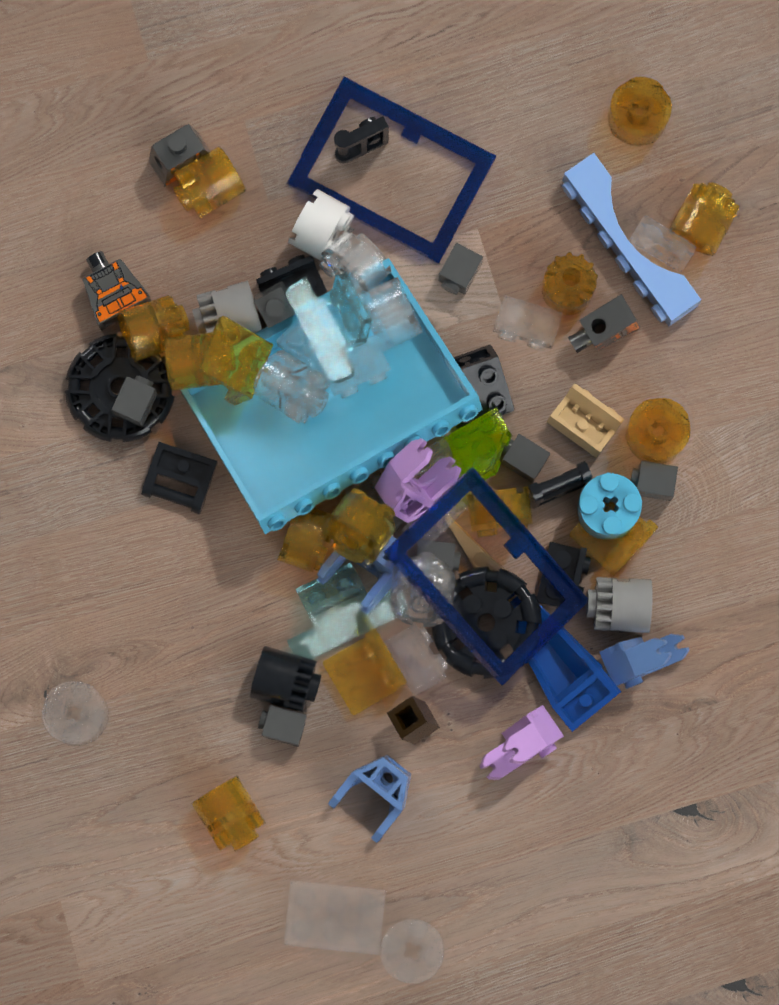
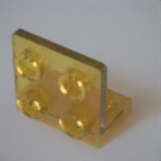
[199,316,273,405]
[569,501,658,577]
[323,628,407,715]

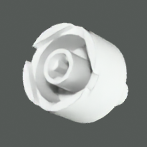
[288,189,354,261]

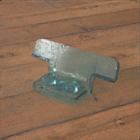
[286,273,372,384]
[287,562,405,659]

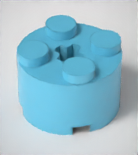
[577,472,642,540]

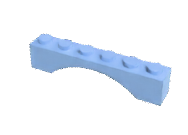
[562,153,701,327]

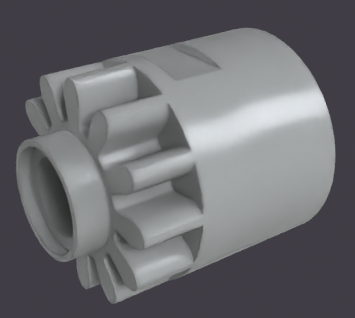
[192,280,262,346]
[586,577,652,633]

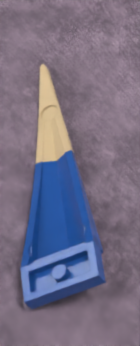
[444,515,621,732]

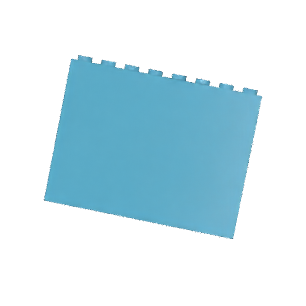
[175,258,483,534]

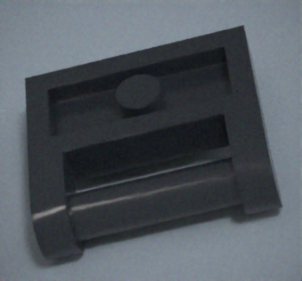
[334,116,389,164]
[141,442,218,514]
[528,461,592,509]

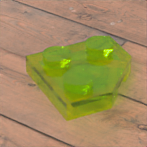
[443,407,512,489]

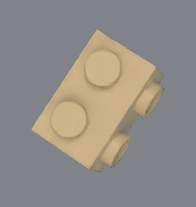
[547,384,624,458]

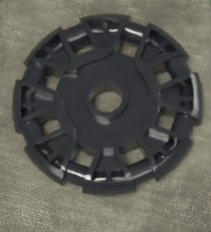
[65,333,176,442]
[431,566,542,679]

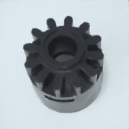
[250,646,322,712]

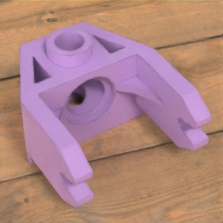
[375,438,462,523]
[480,705,563,780]

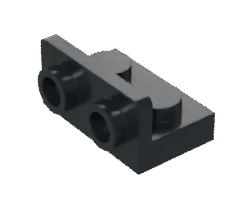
[256,255,327,307]
[537,542,591,611]

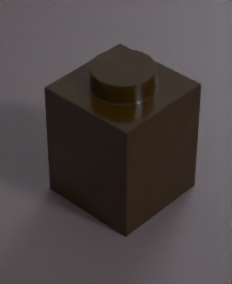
[387,696,440,744]

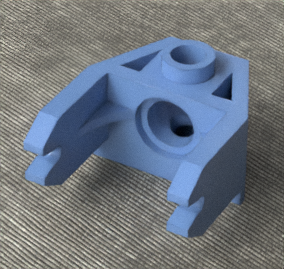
[317,523,398,614]
[599,634,690,689]
[328,755,411,843]

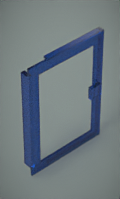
[287,76,496,264]
[384,467,588,686]

